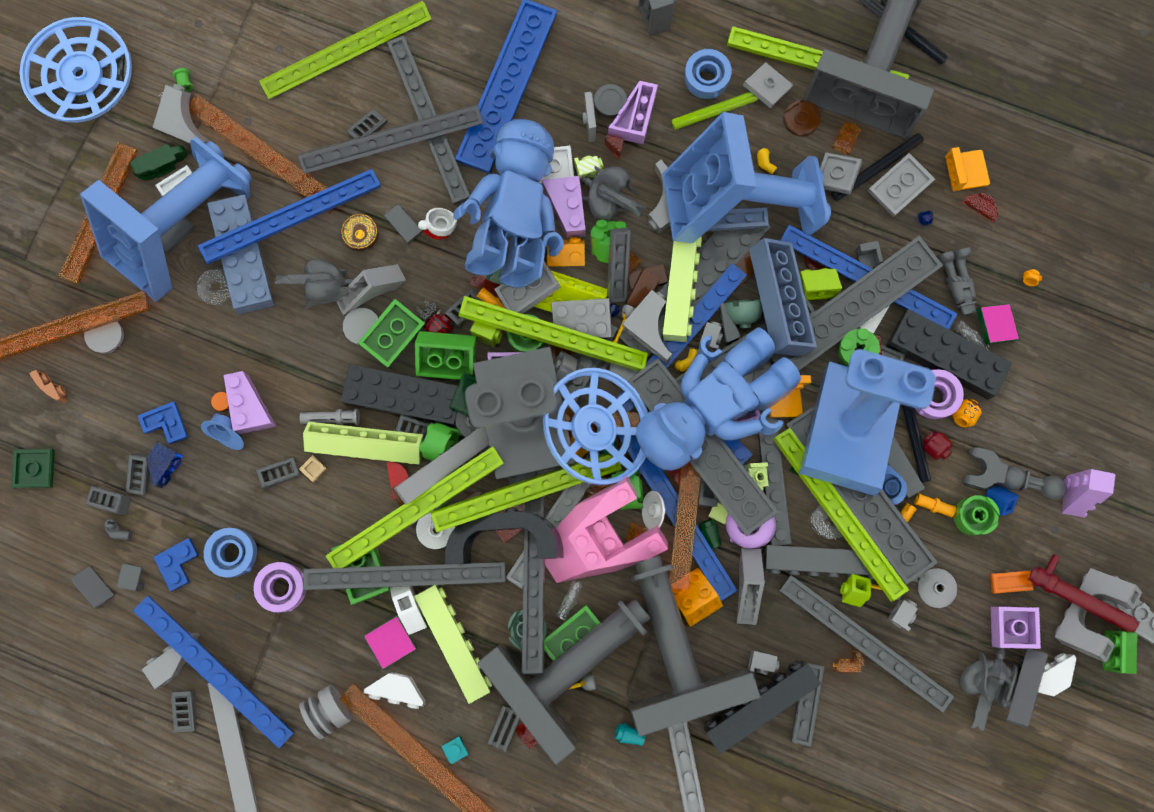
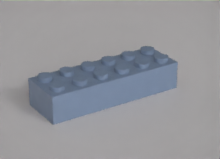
[207,194,275,315]
[749,238,817,356]

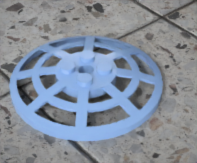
[20,17,132,123]
[543,368,648,485]

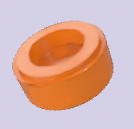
[211,392,229,412]

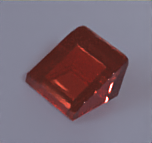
[605,135,624,159]
[515,723,538,749]

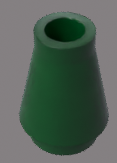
[699,518,721,549]

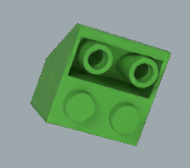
[1102,630,1137,674]

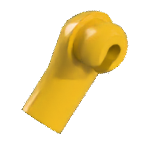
[757,148,777,175]
[675,349,698,372]

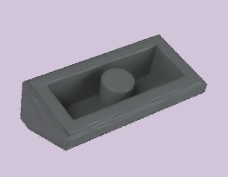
[70,566,115,608]

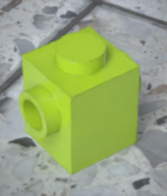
[840,574,871,607]

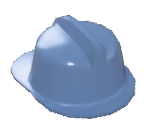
[201,413,244,450]
[882,465,907,505]

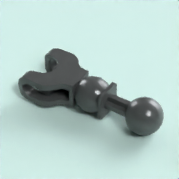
[962,447,1067,500]

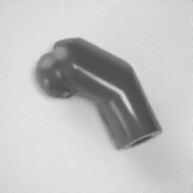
[104,519,132,541]

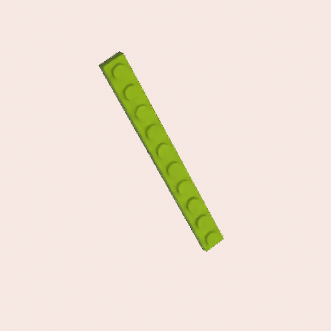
[259,1,431,99]
[727,26,909,79]
[458,296,648,372]
[773,428,909,602]
[326,446,505,568]
[430,452,622,532]

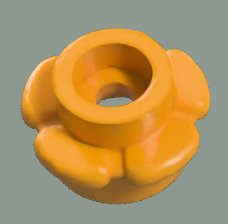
[1023,269,1042,286]

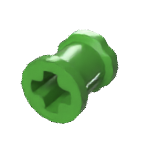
[172,68,194,92]

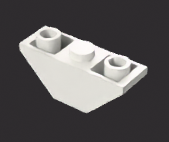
[390,586,427,635]
[1038,653,1076,696]
[364,672,426,709]

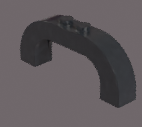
[445,508,564,564]

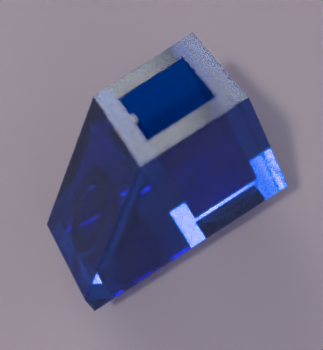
[147,442,183,488]

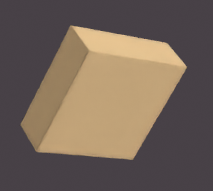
[299,455,327,483]

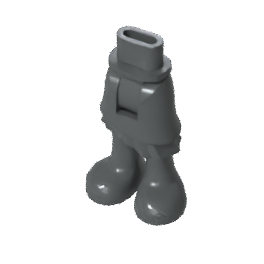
[936,247,977,316]

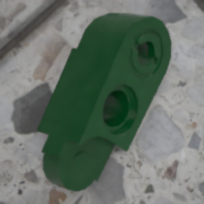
[129,144,188,181]

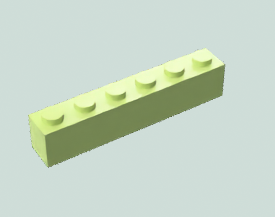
[663,236,702,342]
[303,422,423,464]
[414,585,493,704]

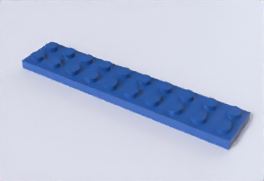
[455,0,557,174]

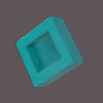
[441,736,469,764]

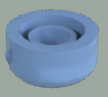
[684,49,732,99]
[204,528,258,578]

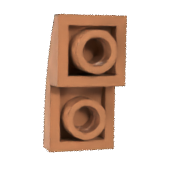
[29,370,68,403]

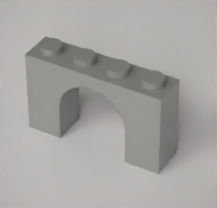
[1055,568,1142,663]

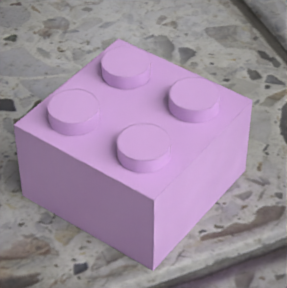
[991,607,1041,649]

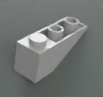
[142,632,199,689]

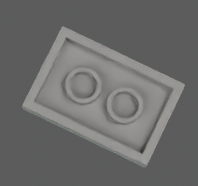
[868,153,935,217]
[495,261,561,314]
[552,298,612,338]

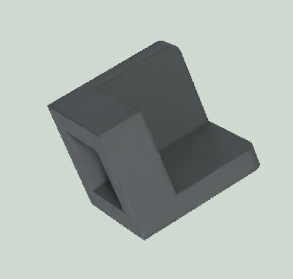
[856,241,883,269]
[692,481,718,508]
[117,564,145,591]

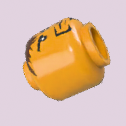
[952,399,982,428]

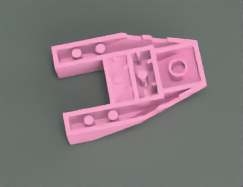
[545,476,668,583]

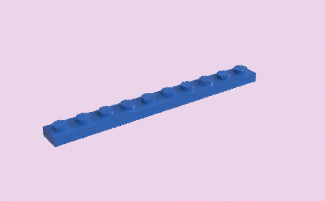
[197,169,381,264]
[780,225,957,330]
[610,263,747,415]
[617,424,738,601]
[133,595,294,748]

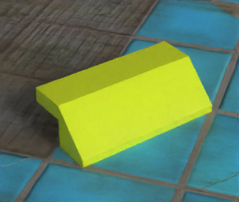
[534,271,607,312]

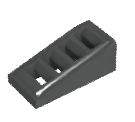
[347,109,387,139]
[445,289,482,328]
[719,303,740,346]
[394,415,429,441]
[126,453,153,495]
[256,457,300,490]
[86,486,131,515]
[171,690,196,732]

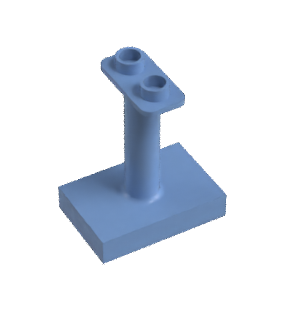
[662,112,831,243]
[80,137,252,302]
[799,349,936,496]

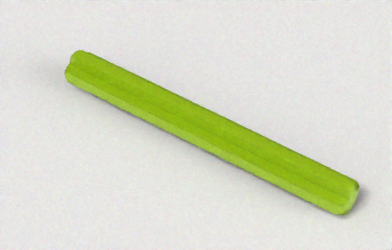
[672,92,758,130]

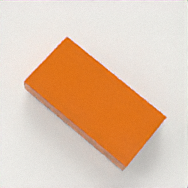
[990,570,1034,594]

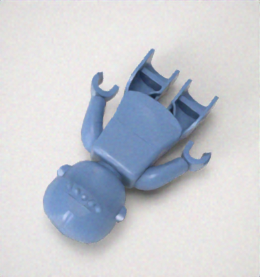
[453,119,564,288]
[636,328,801,471]

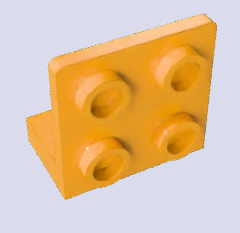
[945,147,990,191]
[769,375,811,418]
[671,568,723,627]

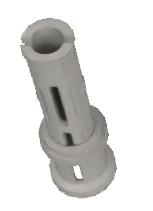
[300,408,360,425]

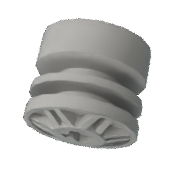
[299,684,352,740]

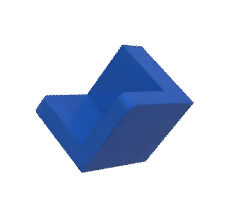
[985,485,1019,516]

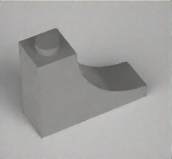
[153,83,212,144]
[648,160,671,234]
[336,264,406,315]
[622,290,672,364]
[736,548,765,625]

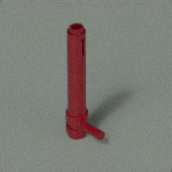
[1028,554,1140,633]

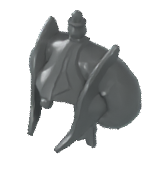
[581,166,647,221]
[274,259,354,309]
[959,648,1018,731]

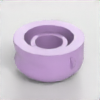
[915,369,964,420]
[726,513,776,549]
[254,562,307,612]

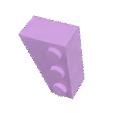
[608,81,658,145]
[542,176,586,239]
[224,371,277,434]
[1062,469,1115,518]

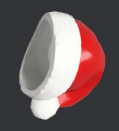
[418,208,457,240]

